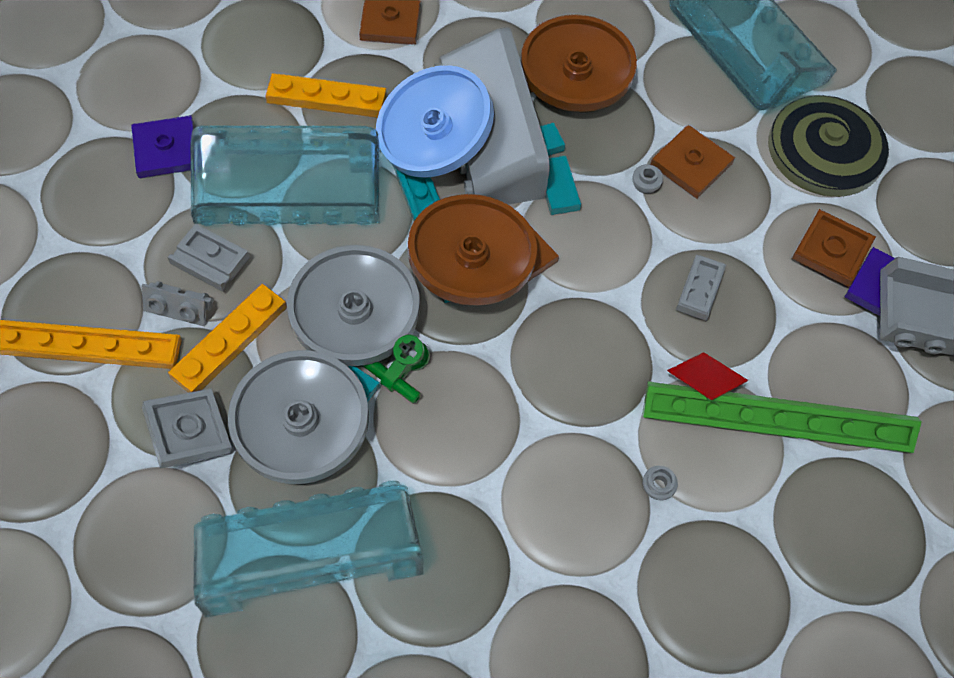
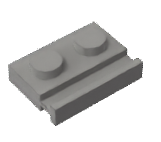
[168,224,250,292]

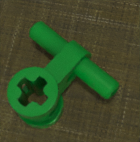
[363,335,430,403]

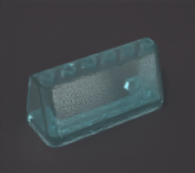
[669,0,837,110]
[190,126,381,226]
[193,481,424,618]

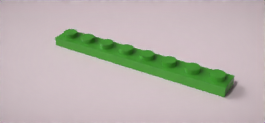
[642,381,922,453]

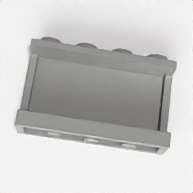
[880,257,954,356]

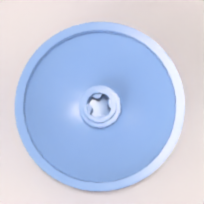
[376,65,494,177]

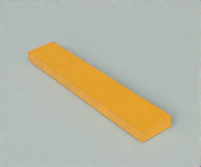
[0,320,182,369]

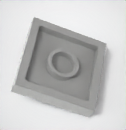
[142,388,231,469]

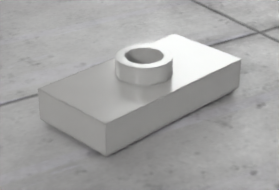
[676,254,726,321]

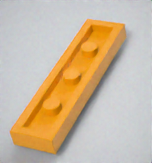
[265,73,387,118]
[168,284,287,393]

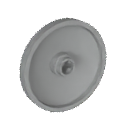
[287,245,420,366]
[228,350,369,484]

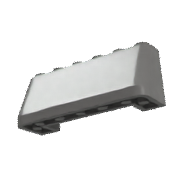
[434,27,550,204]

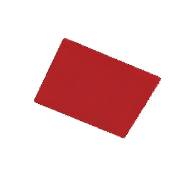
[667,352,748,400]

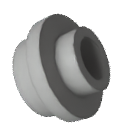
[632,165,663,194]
[642,466,678,500]

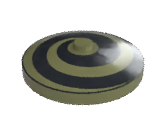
[768,95,889,197]

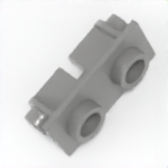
[142,281,214,327]

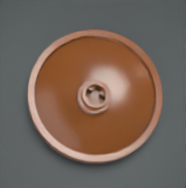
[521,15,637,112]
[408,194,537,306]

